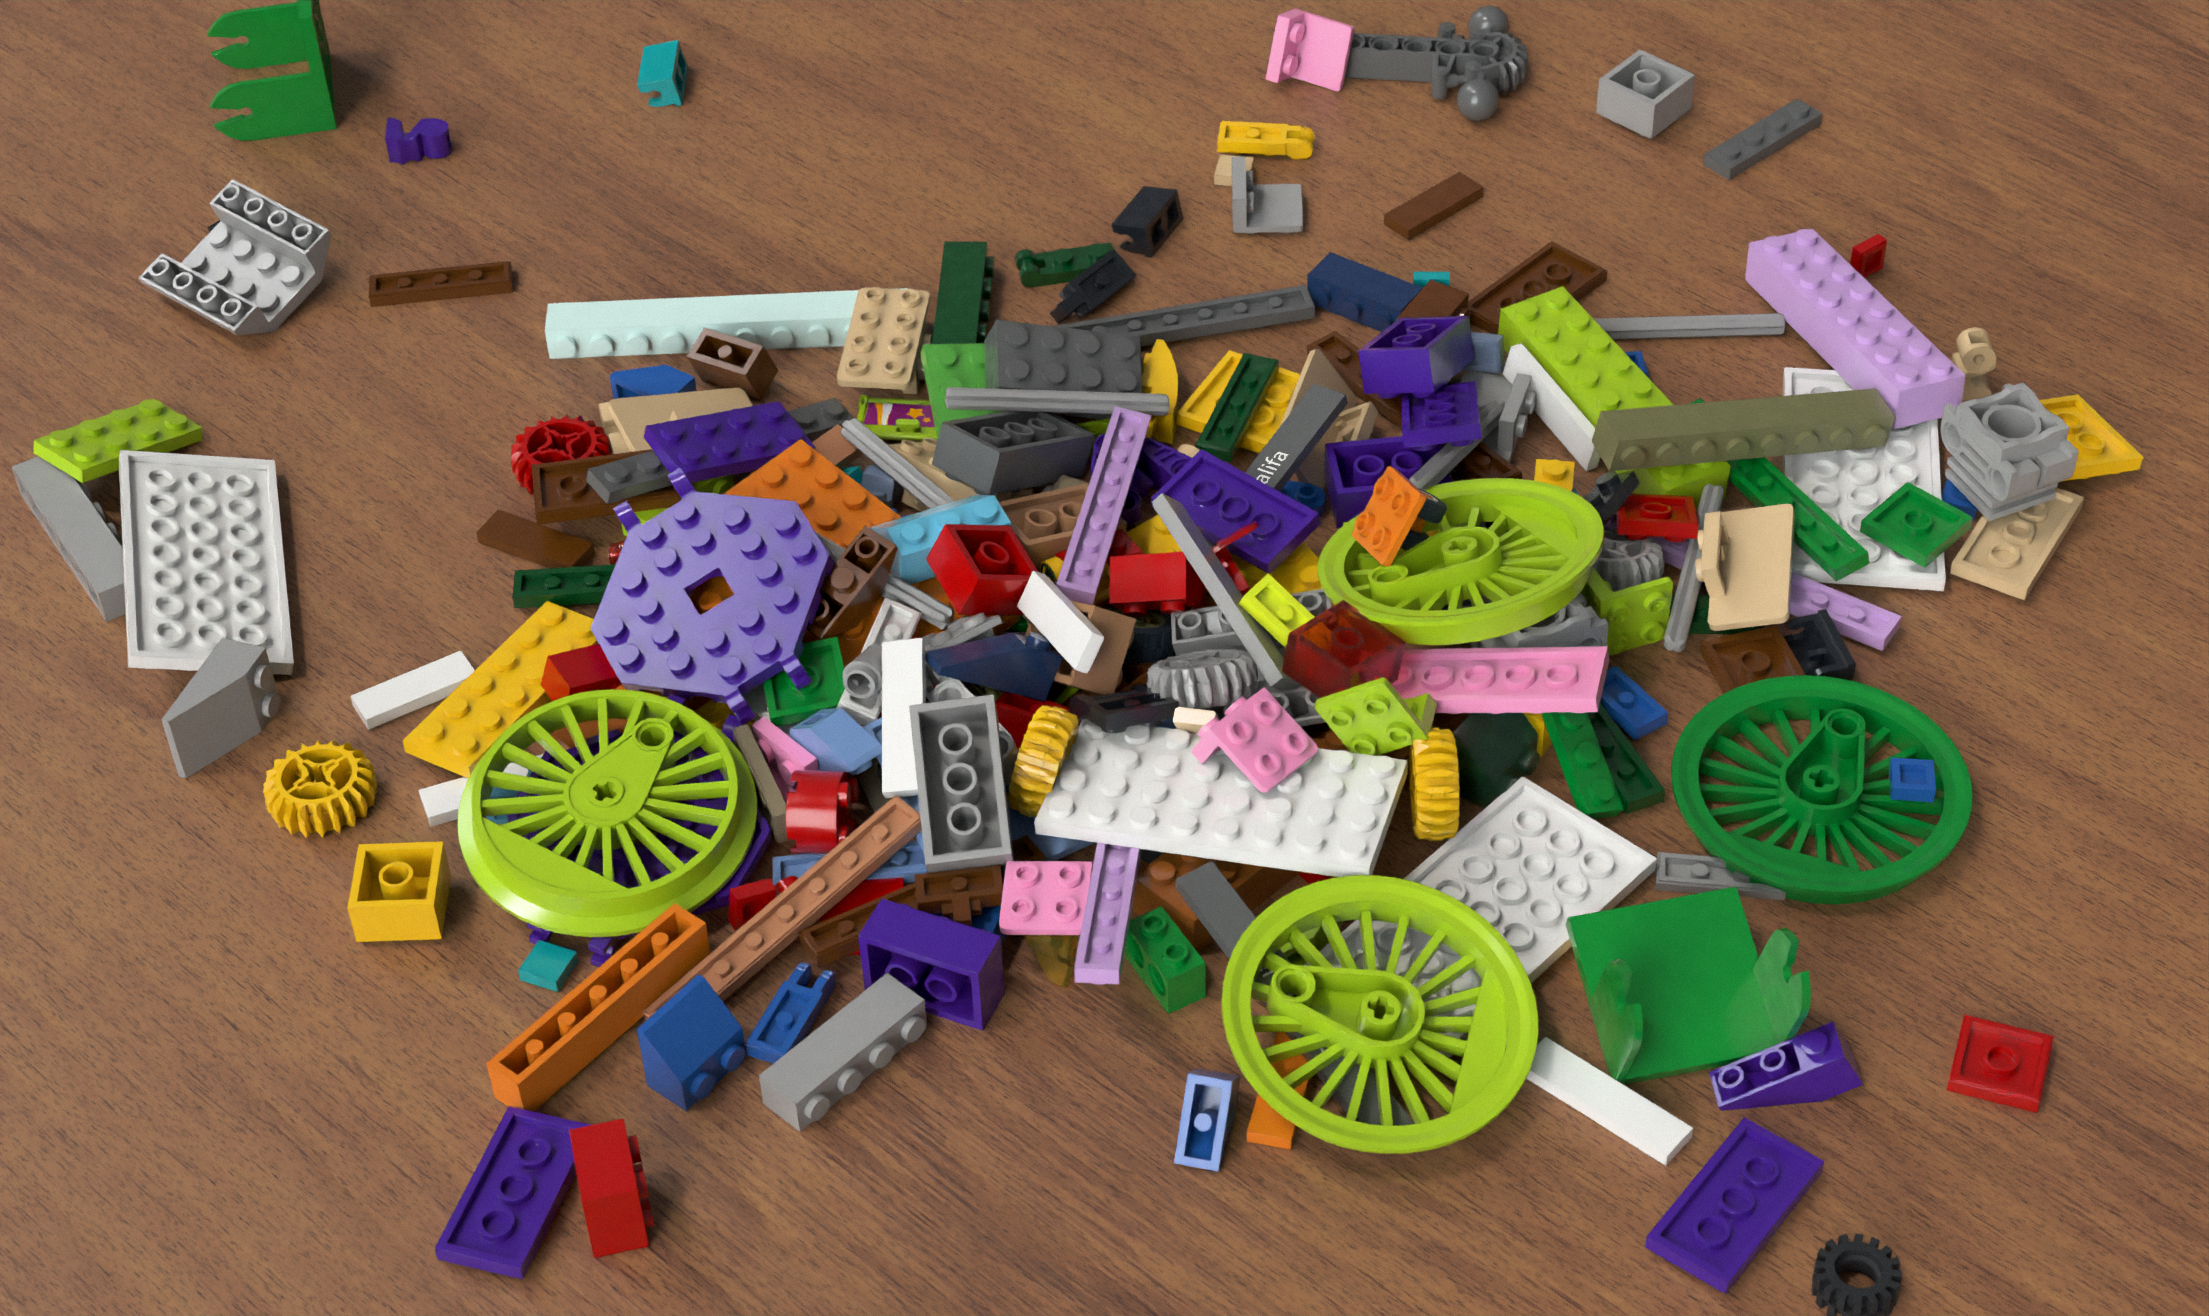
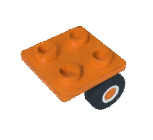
[1352,466,1447,567]

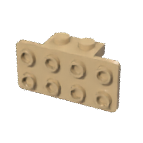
[837,287,933,394]
[1279,349,1379,489]
[608,388,753,452]
[889,438,1034,512]
[1695,504,1795,631]

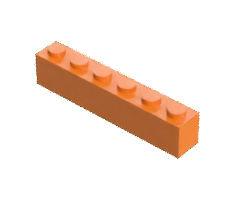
[486,903,711,1112]

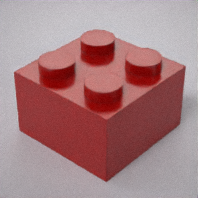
[926,524,1038,615]
[569,1118,654,1258]

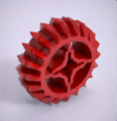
[511,414,612,494]

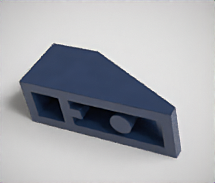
[925,632,1063,701]

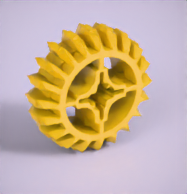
[1008,705,1079,818]
[1409,727,1460,841]
[263,739,377,838]

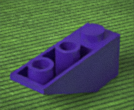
[1709,1022,1863,1111]

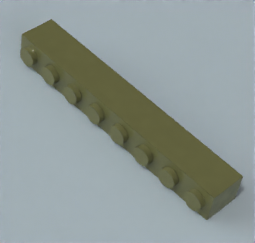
[1592,388,1895,471]

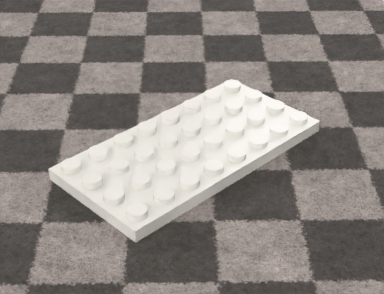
[1783,367,1946,591]
[119,450,294,675]
[1034,719,1408,877]
[1304,776,1657,1058]

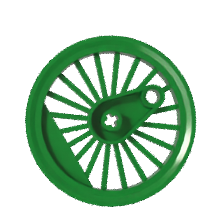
[1671,675,1973,905]

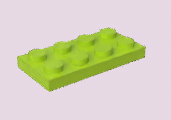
[34,399,203,483]

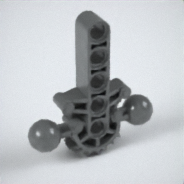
[1345,5,1529,121]

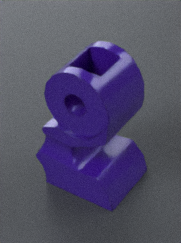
[385,118,453,165]

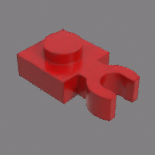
[728,876,798,930]

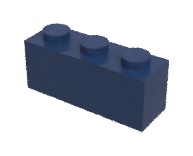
[1307,252,1423,332]

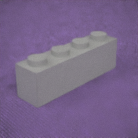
[759,973,927,1132]

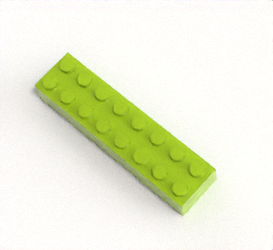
[1498,286,1730,510]

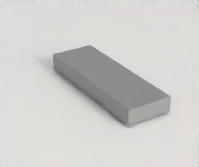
[1655,852,1786,900]

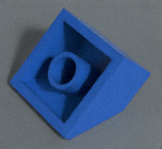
[637,974,747,1111]

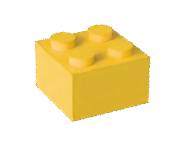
[347,841,451,942]

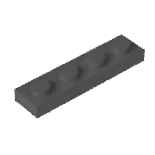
[1703,99,1822,180]

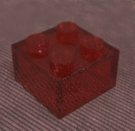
[1282,600,1406,698]

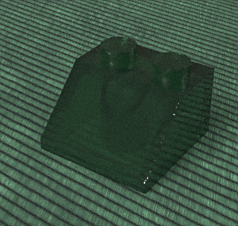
[1453,713,1540,809]

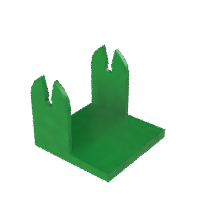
[207,0,337,141]
[1565,887,1811,1085]

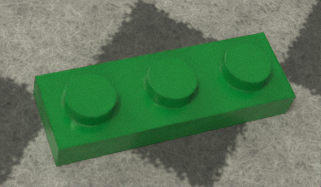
[1541,712,1624,819]

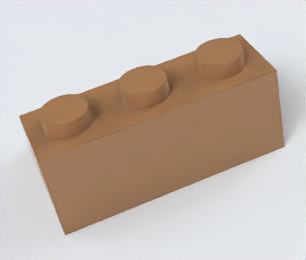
[999,483,1127,572]

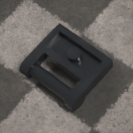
[1069,683,1179,733]

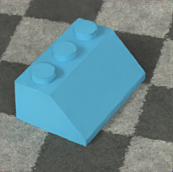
[869,495,1011,585]

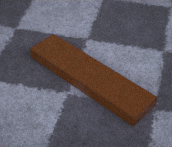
[369,261,513,307]

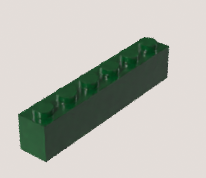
[932,241,995,344]

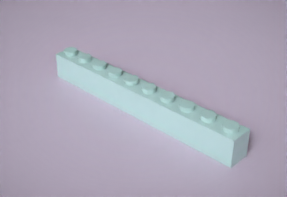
[545,288,908,359]

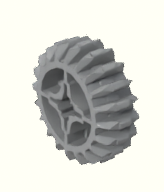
[1591,528,1665,592]
[1147,648,1258,709]

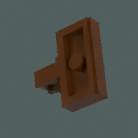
[914,864,1003,927]

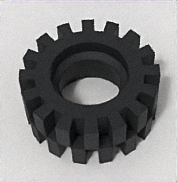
[1811,1234,1902,1316]

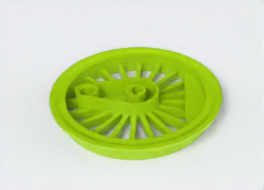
[1317,478,1605,645]
[457,689,757,937]
[1221,875,1538,1154]

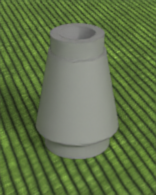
[842,644,882,699]

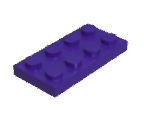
[1401,381,1482,451]
[644,401,815,483]
[1150,449,1321,574]
[435,1106,590,1280]
[1645,1117,1824,1294]

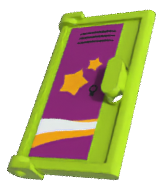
[857,395,937,441]

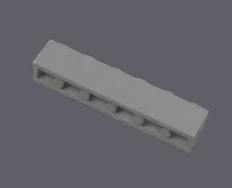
[12,456,126,622]

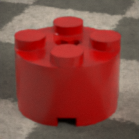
[786,770,859,854]

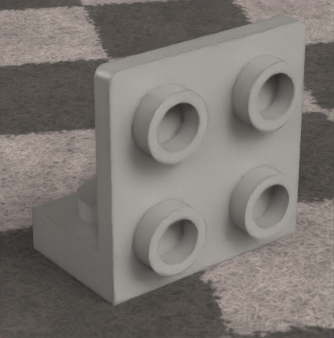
[1232,157,1303,234]

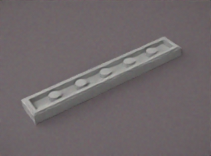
[1152,493,1301,691]

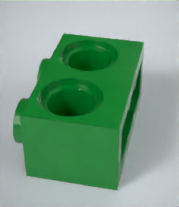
[1125,906,1206,1014]

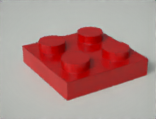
[1615,493,1698,542]

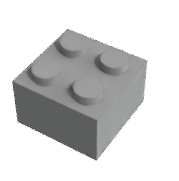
[1596,49,1695,139]

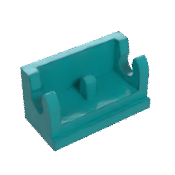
[637,40,689,107]

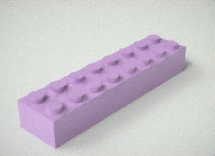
[1745,229,1966,429]

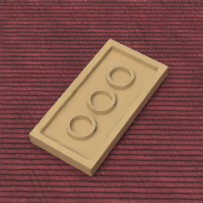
[1950,487,2084,600]

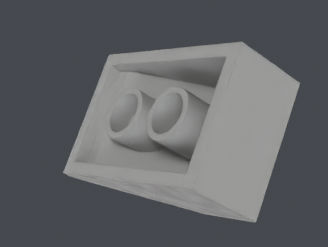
[161,637,281,778]

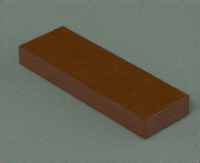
[1384,172,1484,240]
[476,509,595,568]

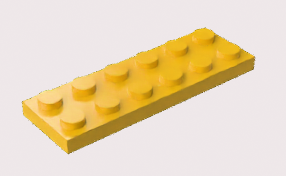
[403,601,599,778]

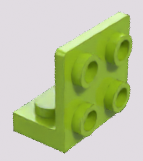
[1580,567,1673,656]
[1314,678,1437,756]

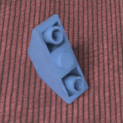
[790,708,882,775]

